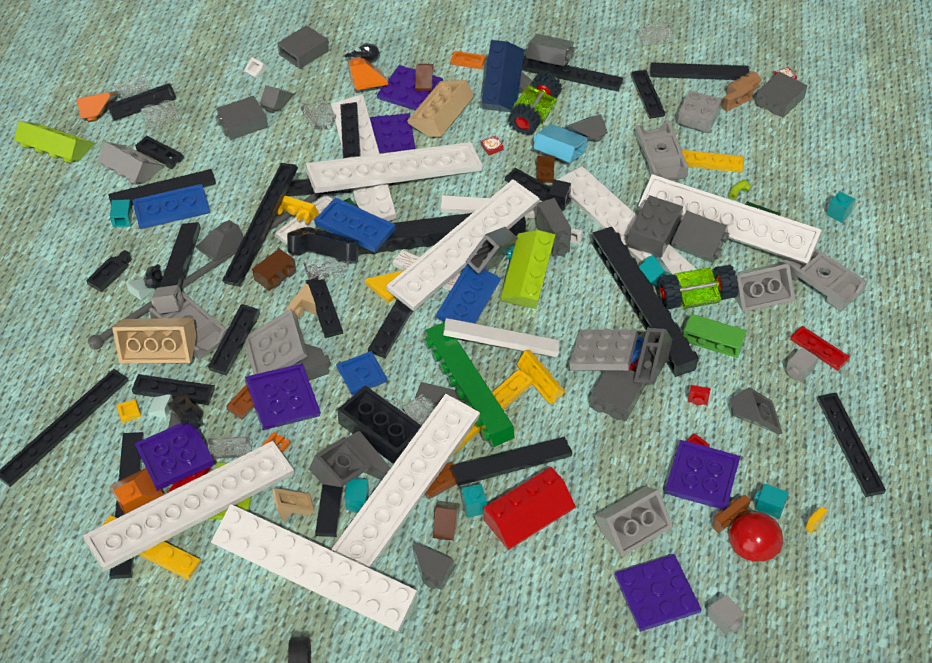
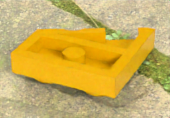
[365,270,404,304]

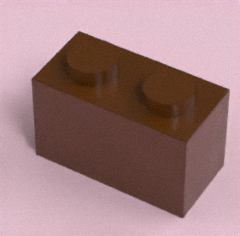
[252,248,296,291]

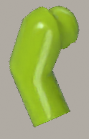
[728,180,751,200]

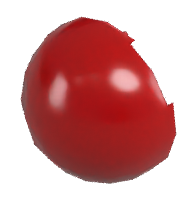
[728,511,784,562]

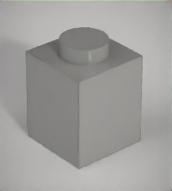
[151,285,184,314]
[785,347,818,382]
[707,594,745,635]

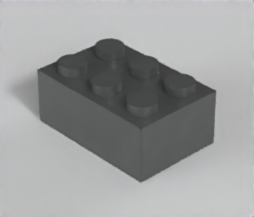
[627,195,683,258]

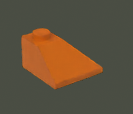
[348,57,388,90]
[76,91,118,121]
[109,468,164,514]

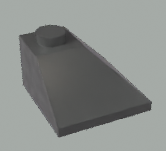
[562,114,608,142]
[196,220,243,262]
[730,387,783,434]
[309,437,372,487]

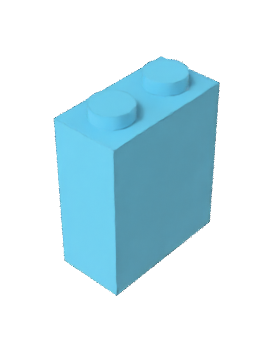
[533,124,588,163]

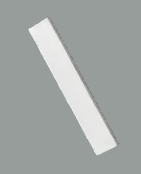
[440,195,542,218]
[443,318,559,357]

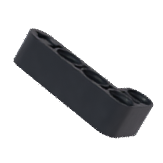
[287,227,359,262]

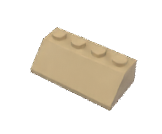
[407,80,474,137]
[112,318,197,363]

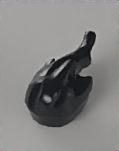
[344,43,380,63]
[144,264,162,290]

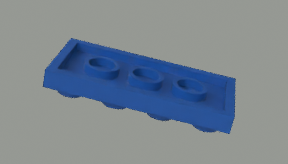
[132,184,210,229]
[314,197,396,252]
[435,264,502,324]

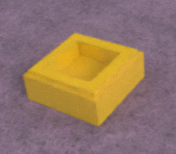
[116,399,141,423]
[805,506,828,534]

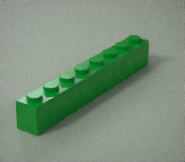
[424,322,515,447]

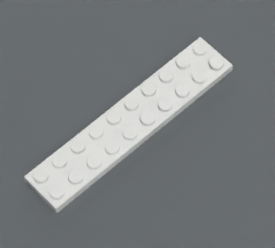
[331,94,397,221]
[305,142,483,193]
[557,166,699,285]
[638,174,822,264]
[386,179,540,311]
[331,394,480,569]
[83,441,294,572]
[211,504,418,632]

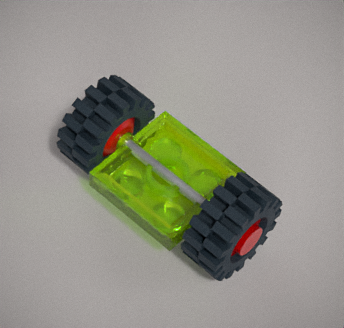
[508,71,562,136]
[657,264,739,310]

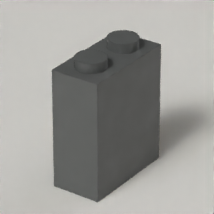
[277,25,329,69]
[526,34,575,66]
[755,71,808,118]
[215,96,268,140]
[536,198,571,257]
[671,210,730,263]
[465,227,518,274]
[590,370,645,422]

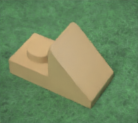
[286,284,317,319]
[272,488,314,522]

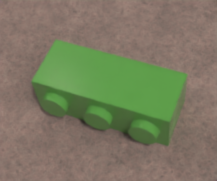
[683,314,747,358]

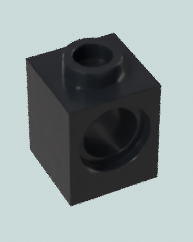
[548,179,571,210]

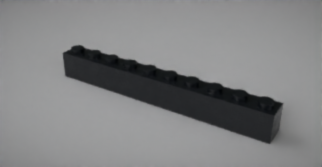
[358,213,526,256]
[591,226,699,377]

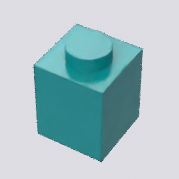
[827,191,855,223]
[110,200,133,227]
[639,254,672,286]
[345,479,369,513]
[754,483,789,519]
[461,484,487,518]

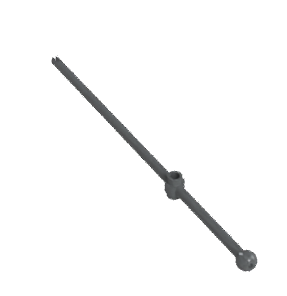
[88,193,321,350]

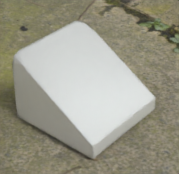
[244,57,269,78]
[570,228,584,244]

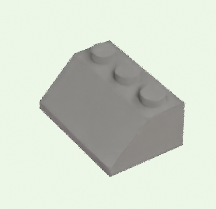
[97,142,164,184]
[735,263,795,312]
[594,486,673,557]

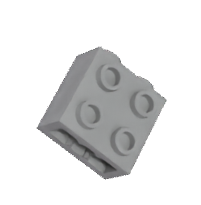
[677,90,722,133]

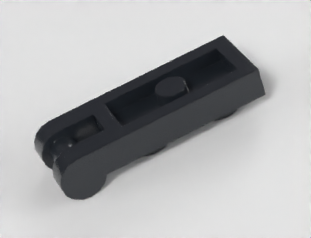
[135,135,184,169]

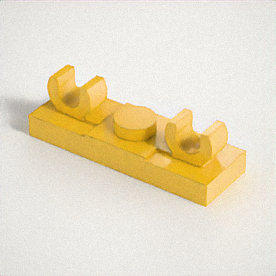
[277,196,319,224]
[516,350,566,404]

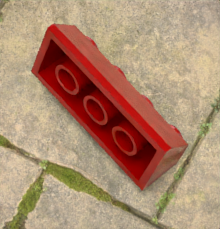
[483,466,576,550]

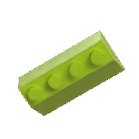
[14,121,95,163]
[500,230,555,309]

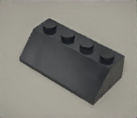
[337,385,422,464]

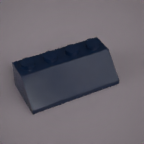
[482,40,525,112]

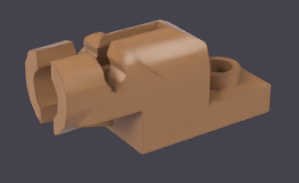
[722,71,761,112]

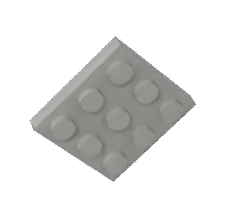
[245,309,308,374]
[569,329,638,370]

